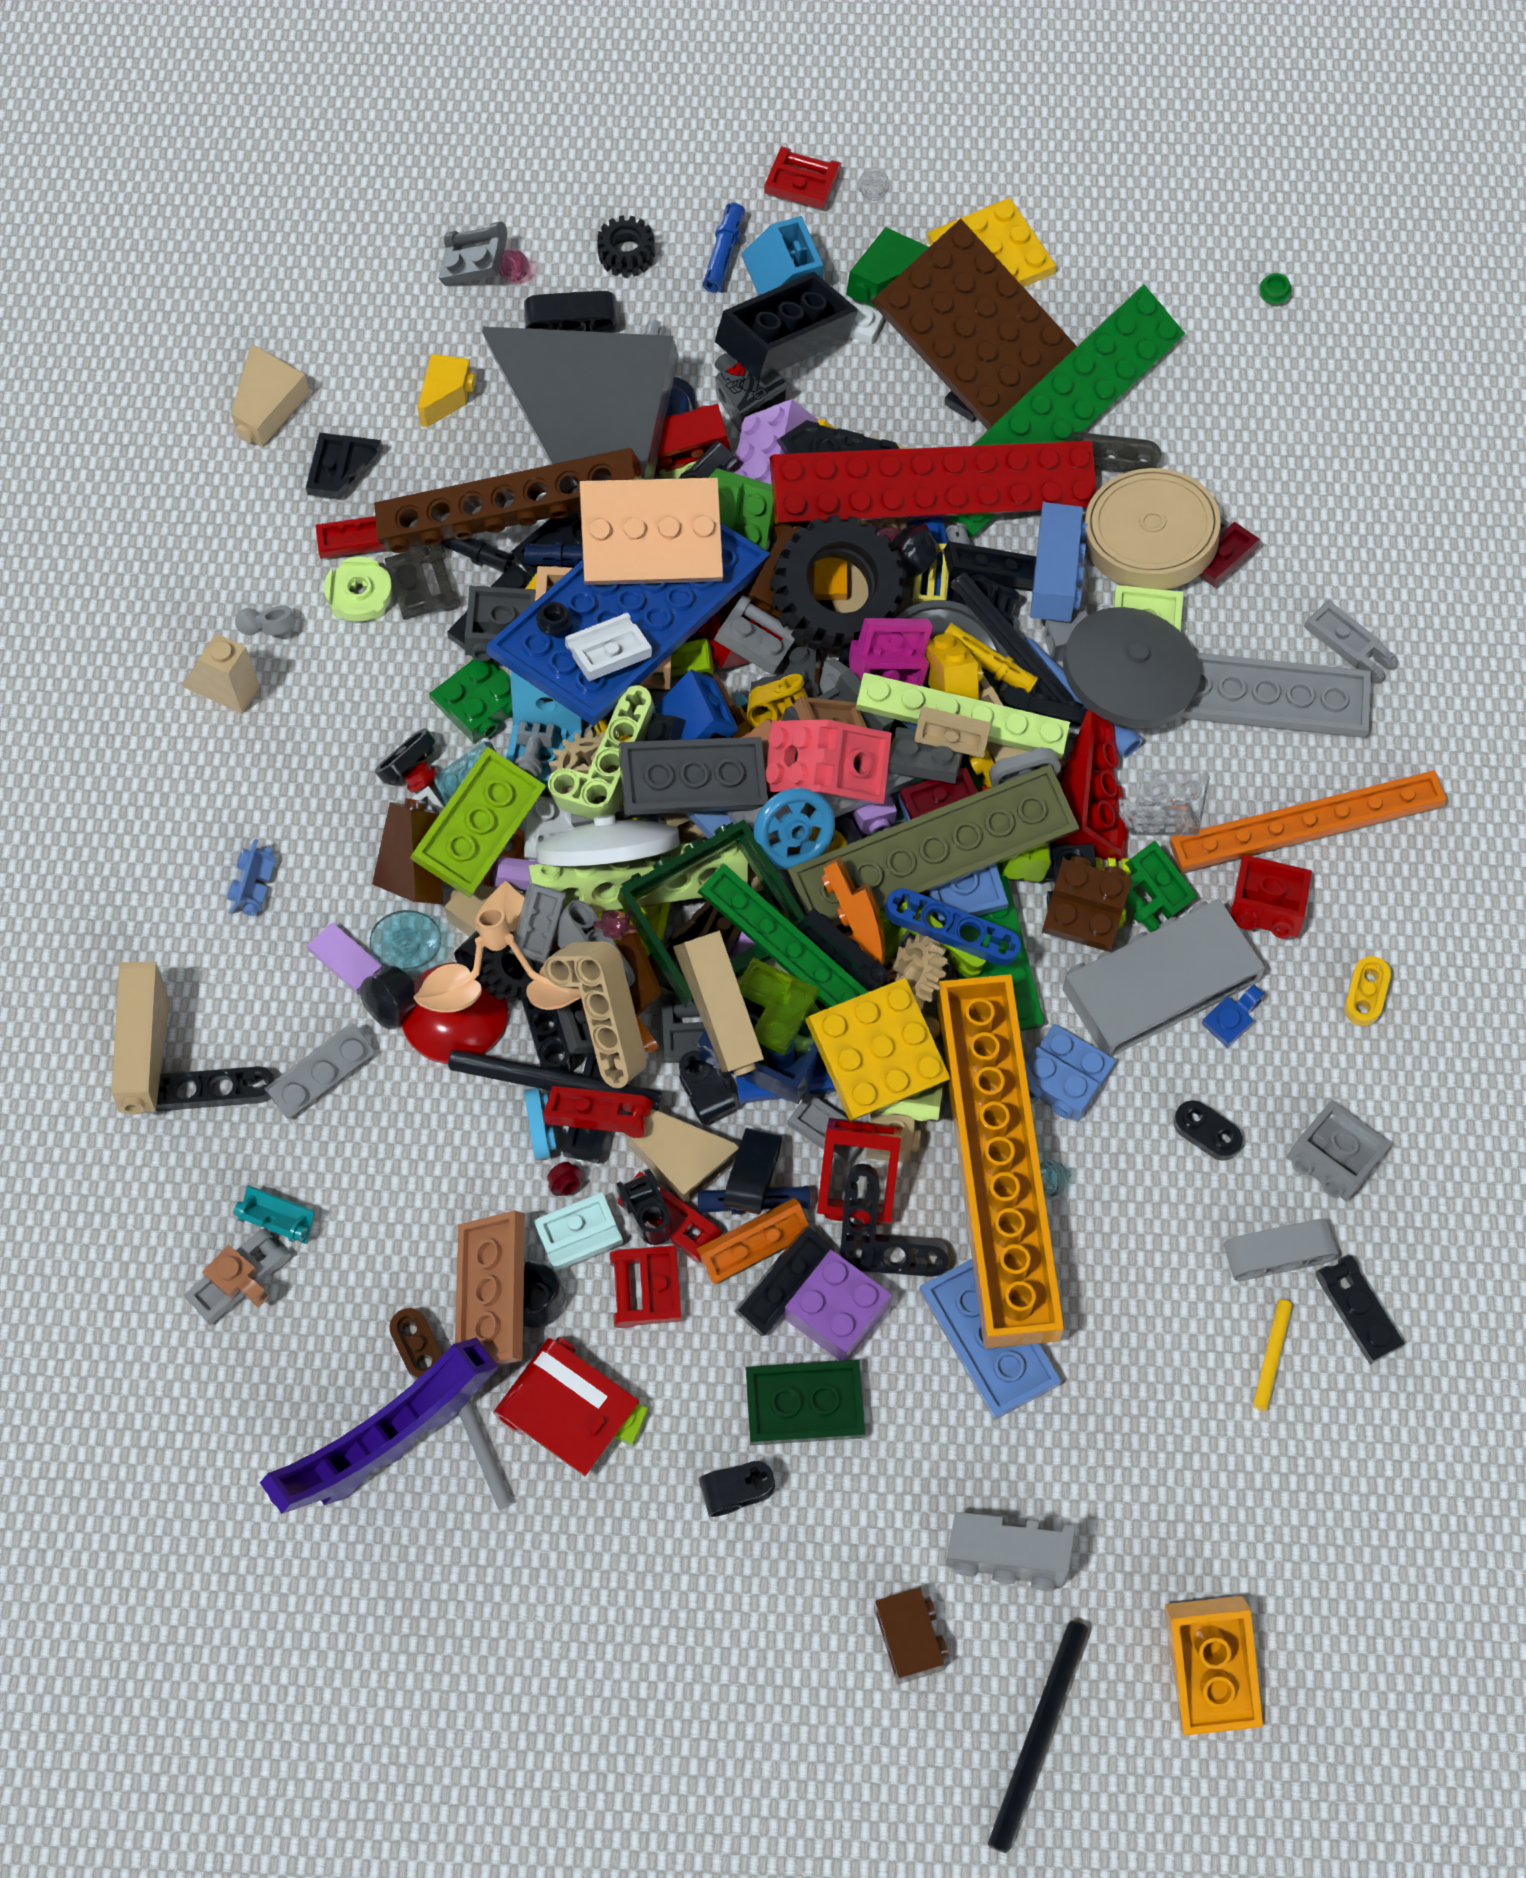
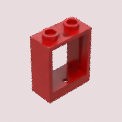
[817,1118,902,1226]

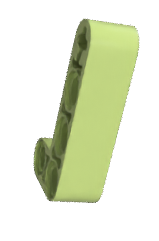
[548,685,656,820]

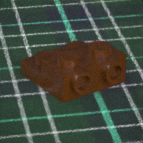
[1042,856,1132,952]

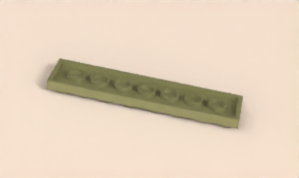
[787,764,1079,928]

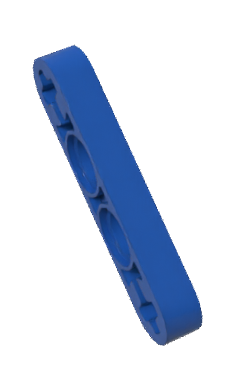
[885,888,1021,966]

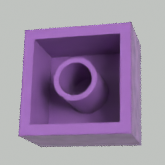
[785,1250,891,1361]

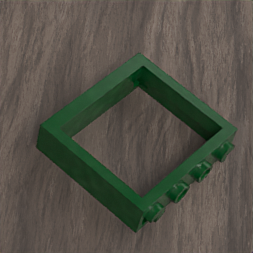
[617,820,805,1008]

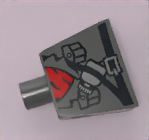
[714,353,790,433]

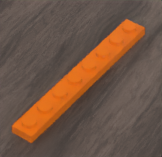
[1169,770,1447,873]

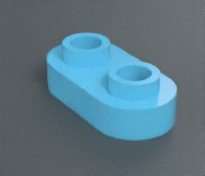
[524,1088,557,1160]

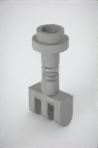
[515,721,555,779]

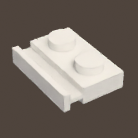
[565,613,652,681]

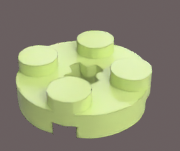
[324,557,393,622]

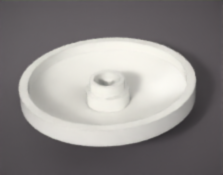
[536,815,680,866]

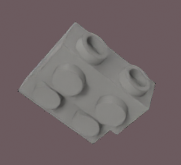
[1286,1100,1392,1202]

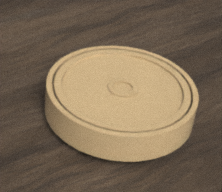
[1085,468,1221,590]

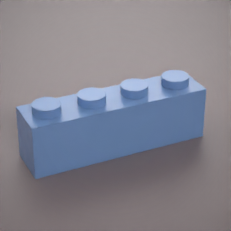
[1030,502,1088,623]

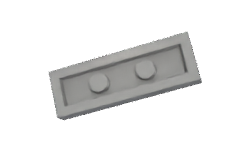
[264,1023,375,1119]

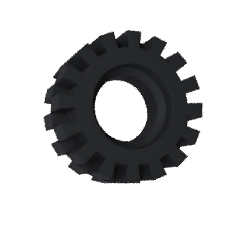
[597,215,655,278]
[479,931,544,1002]

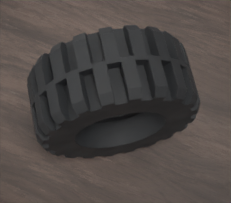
[770,515,906,654]

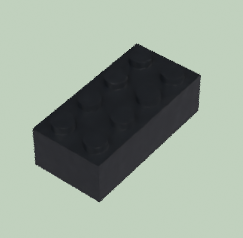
[714,272,858,381]

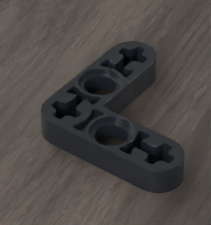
[840,1163,949,1277]

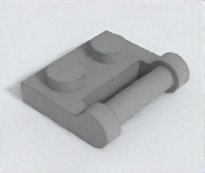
[714,594,795,675]

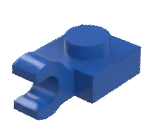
[1201,984,1264,1048]

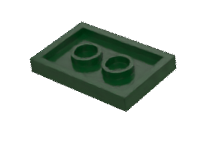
[746,1360,865,1446]

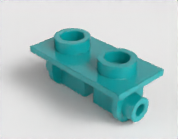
[233,1185,315,1244]

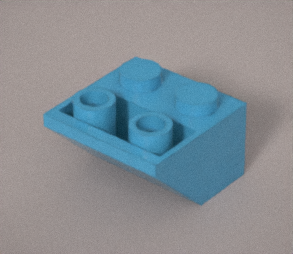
[742,216,823,296]

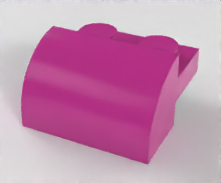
[849,618,933,686]

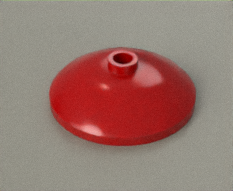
[401,962,508,1064]

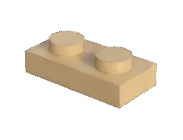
[914,706,992,758]

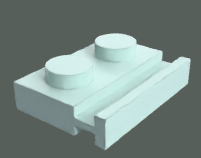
[533,1192,623,1272]

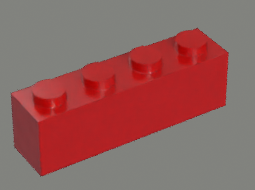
[655,404,731,475]

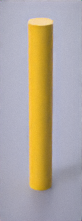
[1253,1299,1293,1411]

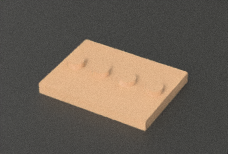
[580,478,723,585]

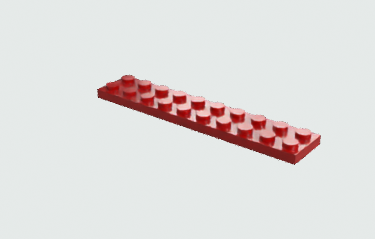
[769,441,1096,525]

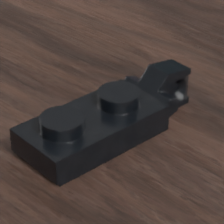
[796,908,889,991]

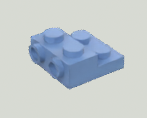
[1025,1024,1116,1122]

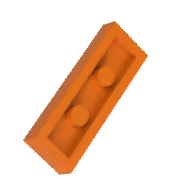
[696,1198,809,1284]

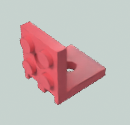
[765,719,892,804]

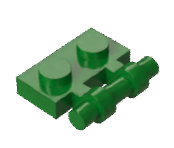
[1125,840,1198,933]

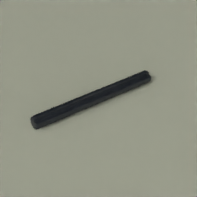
[448,1049,662,1111]
[988,1620,1089,1853]

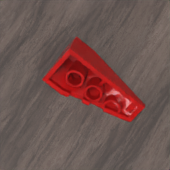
[1051,710,1128,861]

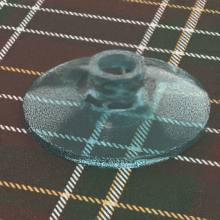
[370,910,441,971]

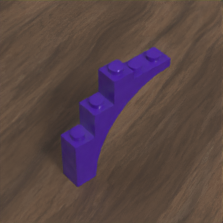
[260,1337,499,1514]

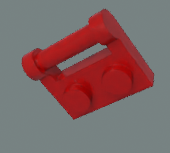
[764,146,842,209]
[610,1245,682,1328]

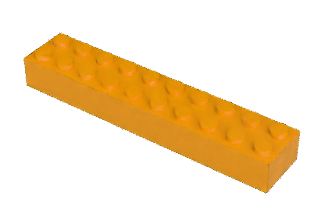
[936,974,1064,1349]

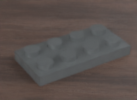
[618,737,768,815]

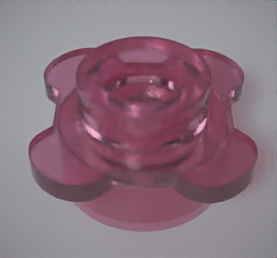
[593,910,637,939]

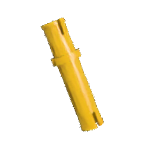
[943,622,1038,693]

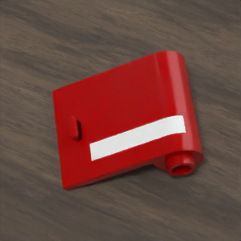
[493,1337,640,1477]

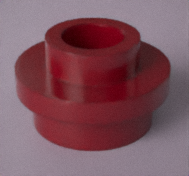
[547,1162,583,1196]

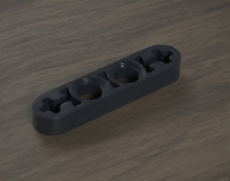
[156,1066,275,1111]

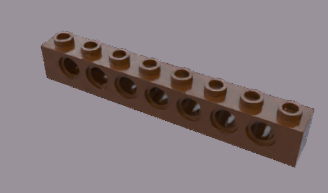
[374,448,642,553]

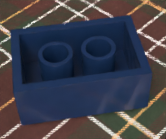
[698,985,822,1104]

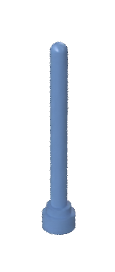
[1023,637,1143,758]

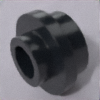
[536,602,572,635]

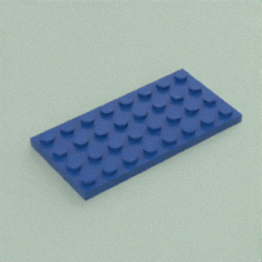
[486,522,770,726]

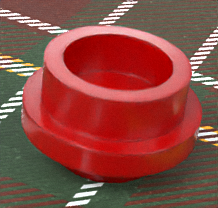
[404,762,438,793]

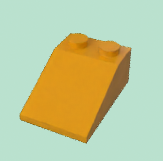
[1164,1596,1263,1736]

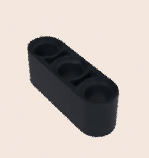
[524,291,618,333]
[521,997,573,1072]
[723,1127,782,1215]

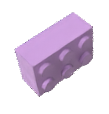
[732,399,818,485]

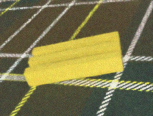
[912,543,949,605]

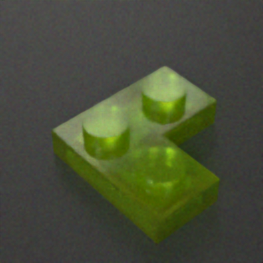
[738,957,819,1055]

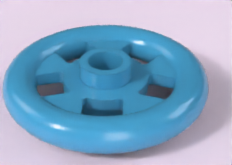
[753,788,835,870]

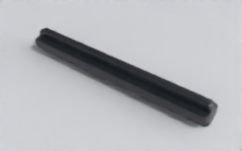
[951,572,1073,704]

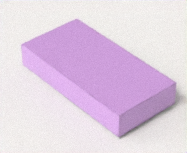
[307,922,383,995]

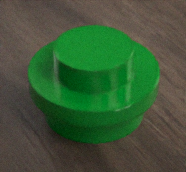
[1259,273,1292,305]

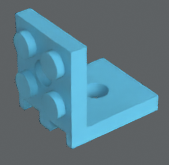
[506,671,584,790]

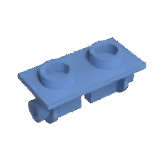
[226,839,276,916]

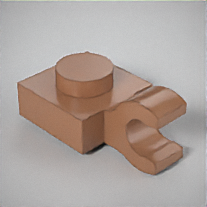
[202,1244,269,1308]

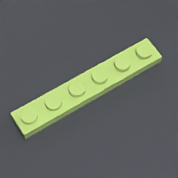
[855,673,1070,759]

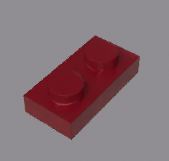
[1199,521,1260,587]
[900,767,978,820]

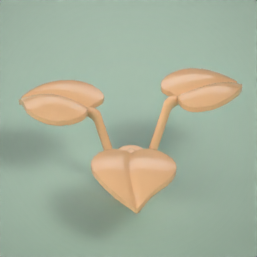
[413,881,581,1013]

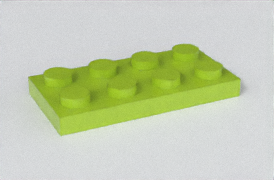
[410,746,546,898]

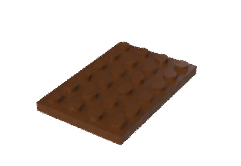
[871,218,1076,430]

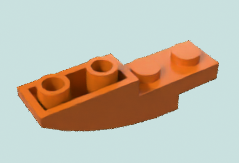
[822,856,886,992]

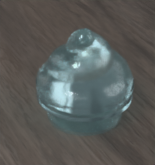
[1040,1159,1072,1197]

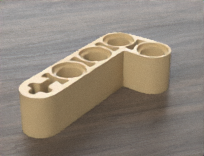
[543,941,647,1088]

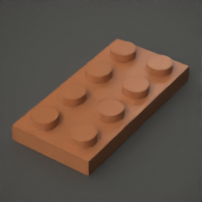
[455,1210,525,1366]

